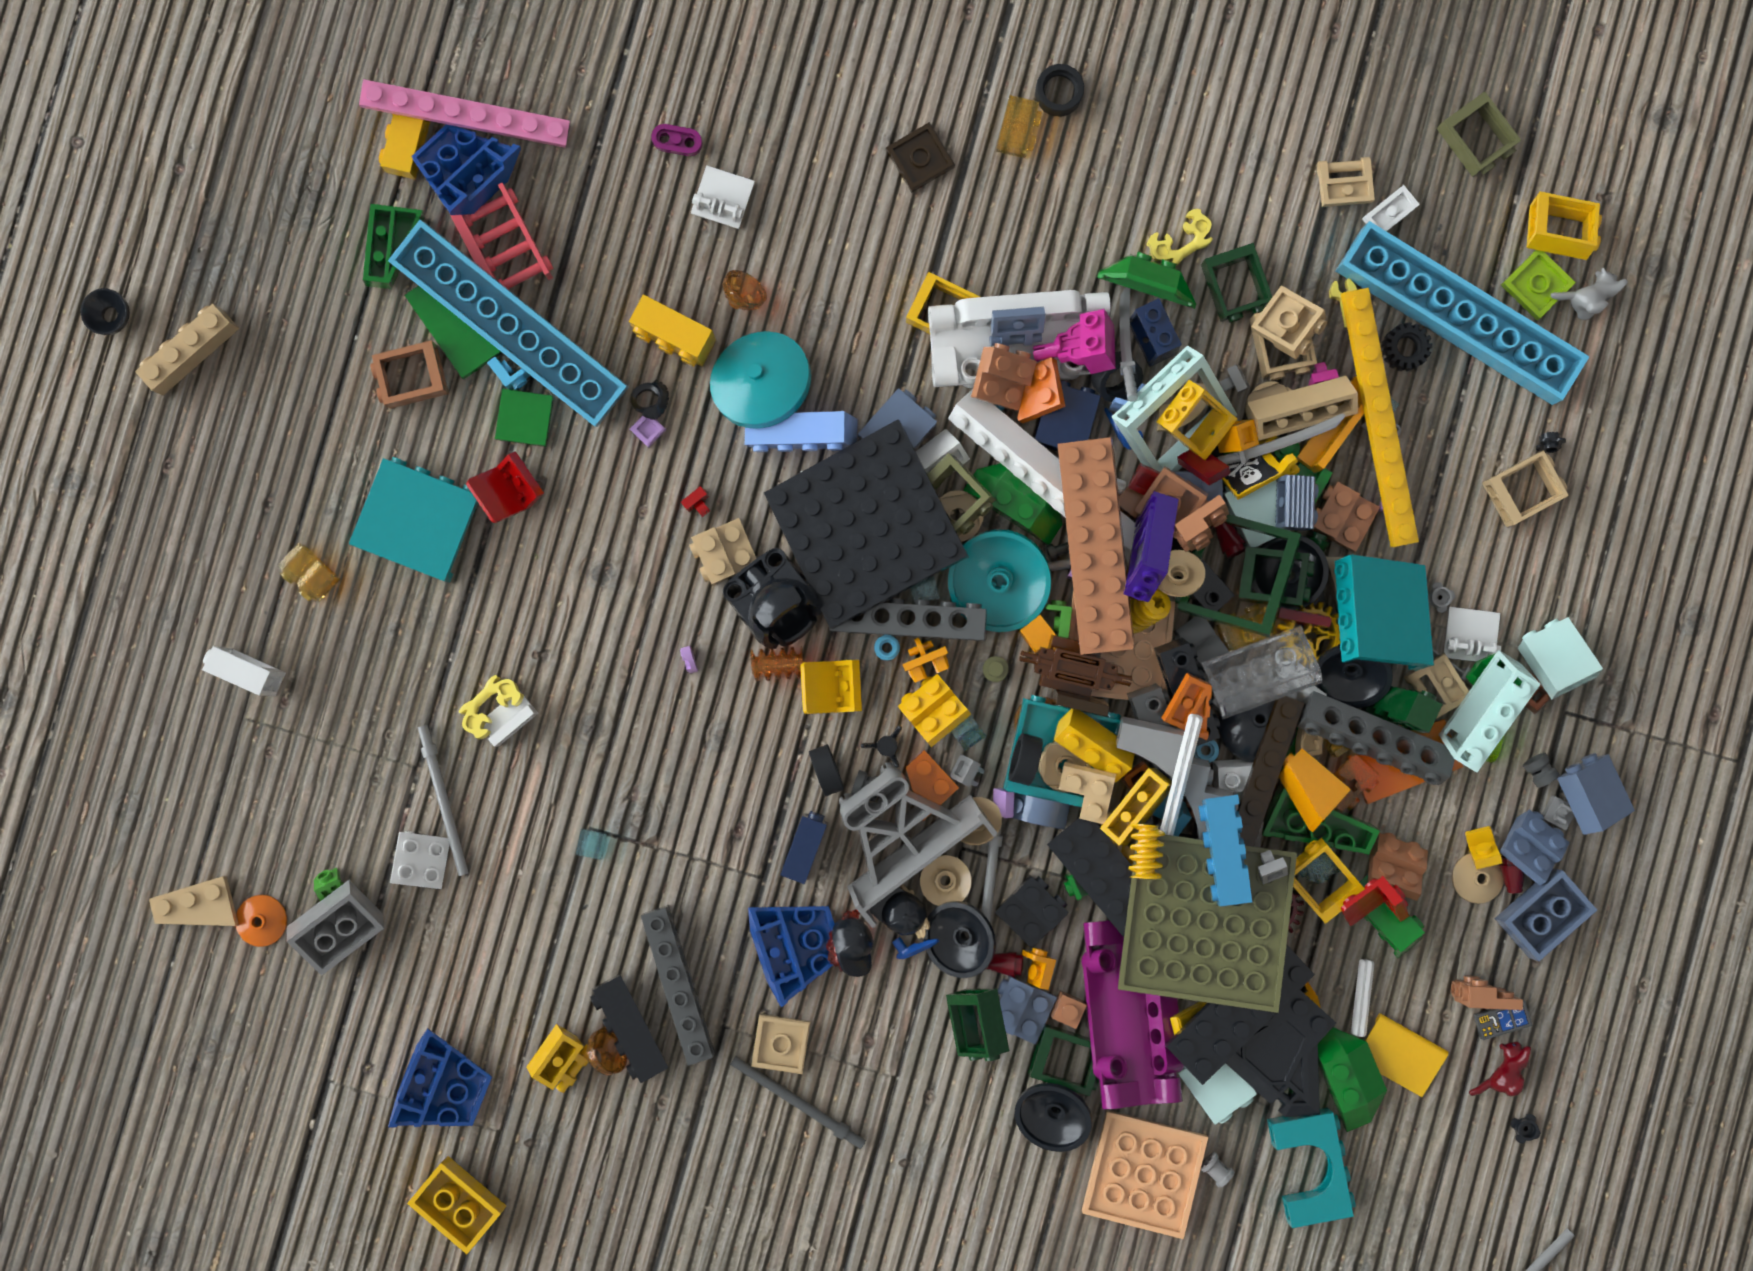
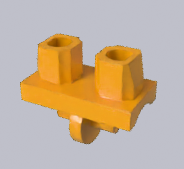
[902,637,949,683]

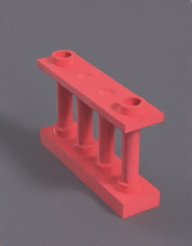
[449,183,554,289]

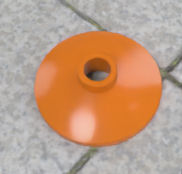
[236,895,287,947]

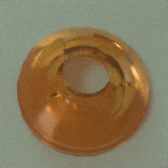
[722,270,767,311]
[587,1027,627,1075]

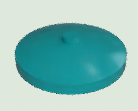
[710,331,811,429]
[948,529,1052,632]

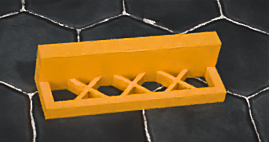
[1297,376,1364,473]

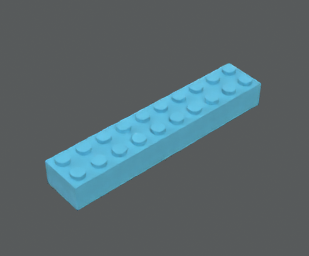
[388,220,629,427]
[1335,221,1590,405]

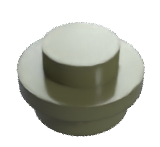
[983,656,1008,682]

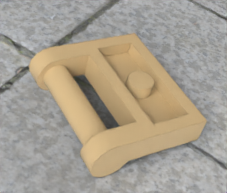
[1317,157,1375,207]
[1404,653,1469,719]

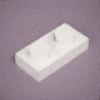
[1362,185,1420,231]

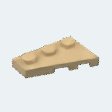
[149,876,239,926]

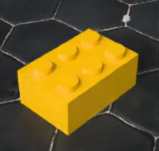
[629,294,716,367]
[407,1156,507,1254]

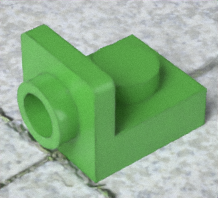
[1045,600,1072,638]
[314,868,343,901]

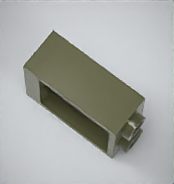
[1436,91,1521,177]
[927,453,996,536]

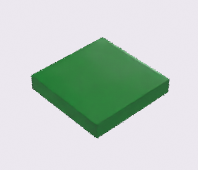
[495,389,554,447]

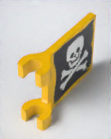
[1222,436,1300,500]

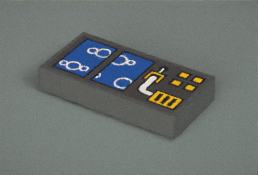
[1473,1000,1533,1040]

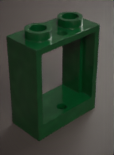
[1201,243,1272,323]
[1239,547,1315,609]
[946,989,1010,1061]
[1028,1024,1099,1096]

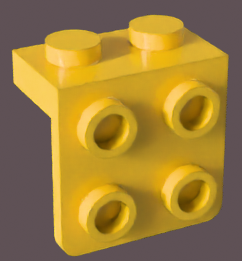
[801,660,862,714]

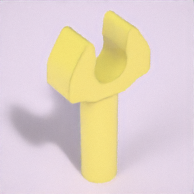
[1329,278,1357,328]

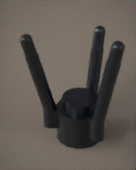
[860,725,902,768]

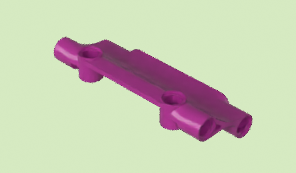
[1082,921,1184,1109]

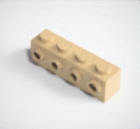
[135,303,240,395]
[1247,376,1358,440]

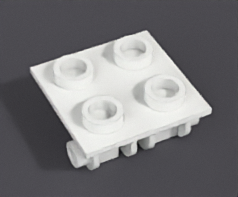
[691,165,755,229]
[1444,607,1501,662]
[390,831,450,889]

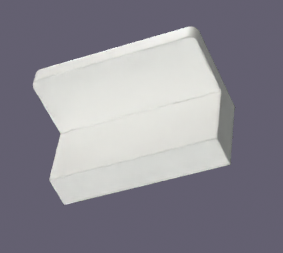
[916,429,970,474]
[483,692,538,747]

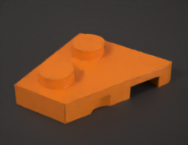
[1017,357,1065,424]
[1161,673,1212,740]
[906,750,959,821]

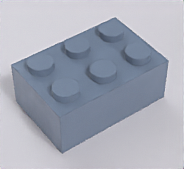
[1494,868,1597,961]

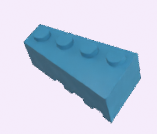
[1198,795,1252,906]

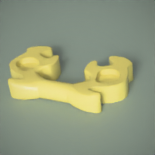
[1147,209,1213,266]
[459,675,524,739]

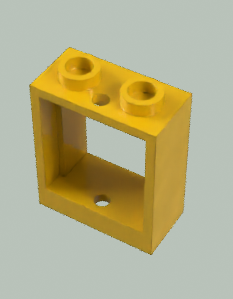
[1526,191,1602,260]
[906,272,980,334]
[1156,380,1237,460]
[1293,837,1364,924]

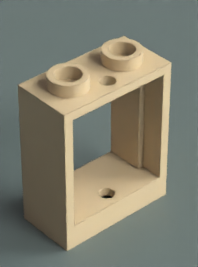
[1249,312,1317,380]
[1482,450,1569,527]

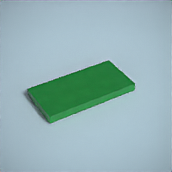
[404,285,502,379]

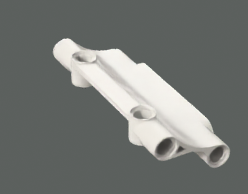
[928,290,1110,388]

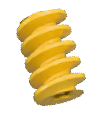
[1130,588,1171,634]
[1128,824,1165,880]

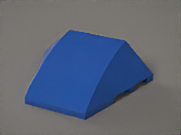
[411,124,521,215]
[748,906,838,1007]
[388,1028,492,1128]

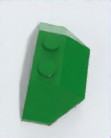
[1097,252,1197,309]
[963,463,1063,545]
[1318,1027,1387,1132]

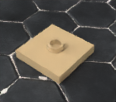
[751,1014,811,1074]

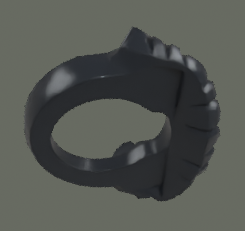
[630,379,669,420]

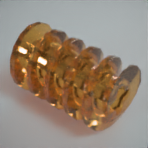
[750,646,804,682]

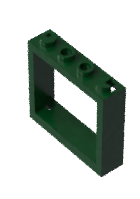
[1175,514,1301,638]

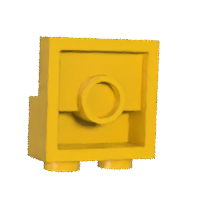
[898,674,972,747]

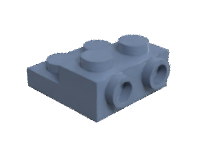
[1500,809,1570,885]
[998,976,1057,1045]

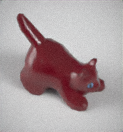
[1469,1042,1531,1097]

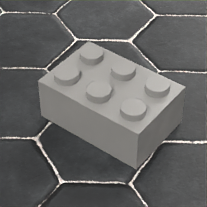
[287,880,384,976]

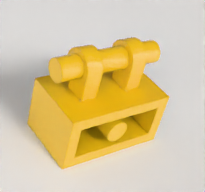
[526,1024,594,1093]

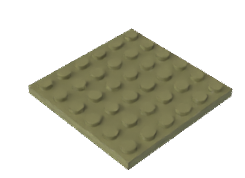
[1118,831,1297,1013]

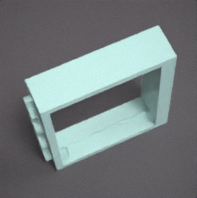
[1112,346,1237,472]
[1439,650,1540,772]

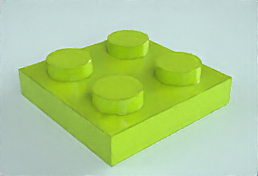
[1501,250,1576,320]

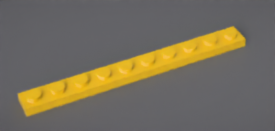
[1341,288,1419,547]

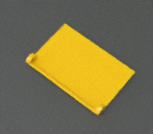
[1365,1013,1449,1097]

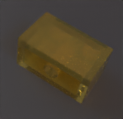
[996,95,1042,159]

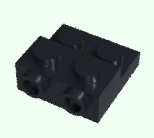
[994,875,1069,948]

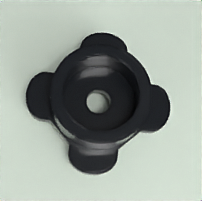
[1536,432,1566,453]
[1511,1114,1541,1143]

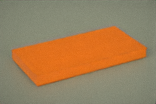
[1347,719,1463,804]

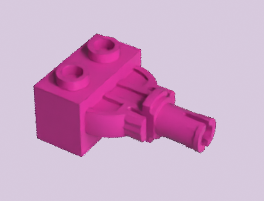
[1033,309,1116,374]

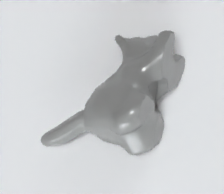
[1551,267,1628,320]

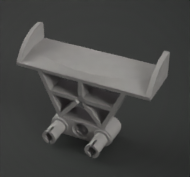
[839,762,999,928]

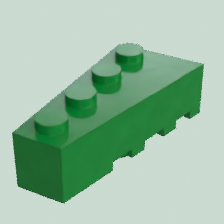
[1262,784,1380,854]

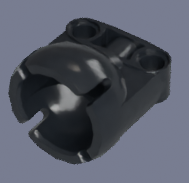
[723,548,822,649]

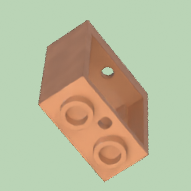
[370,340,449,409]

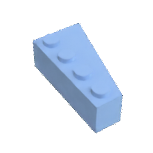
[745,411,858,452]

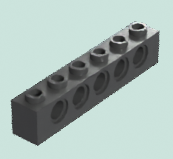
[829,598,987,641]
[1296,691,1455,785]
[641,905,715,1066]

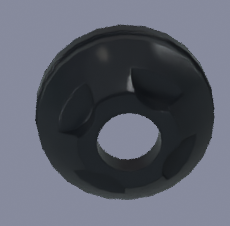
[80,288,130,336]

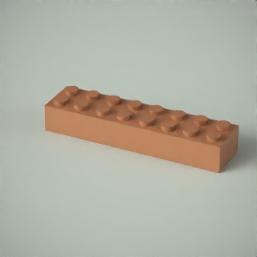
[1058,437,1135,655]

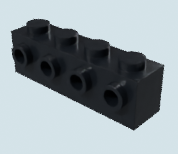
[1171,537,1235,611]
[1154,637,1221,746]
[590,974,668,1083]

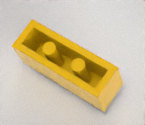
[379,114,431,180]
[1054,708,1135,783]
[1100,768,1172,846]

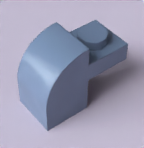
[1013,793,1070,829]

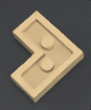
[1059,762,1116,824]

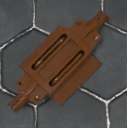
[1019,634,1132,697]

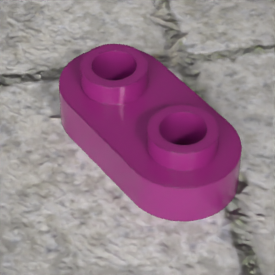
[651,124,703,156]

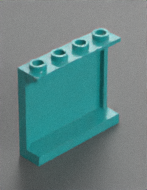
[349,457,478,583]
[1334,554,1434,671]
[1003,695,1121,807]

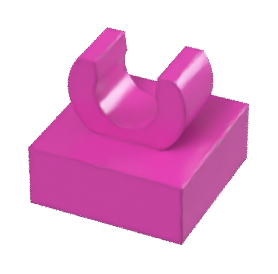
[1308,362,1339,386]

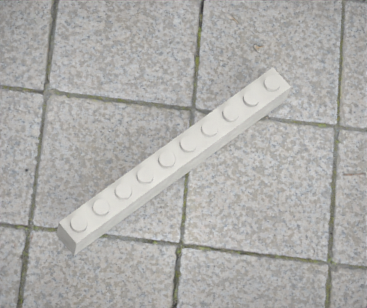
[948,389,1136,570]

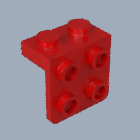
[466,451,544,523]
[1341,876,1409,926]

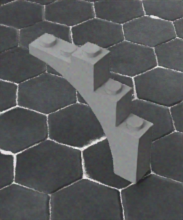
[1116,716,1239,840]

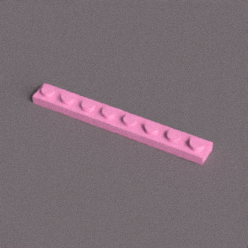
[359,79,570,148]

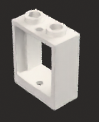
[202,646,286,696]

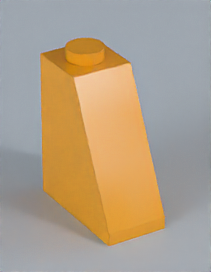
[1279,748,1351,832]

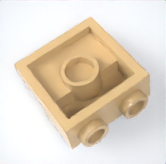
[1251,286,1327,359]
[689,518,756,586]

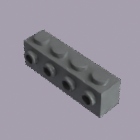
[1127,683,1177,781]

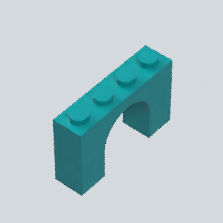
[1267,1108,1356,1228]

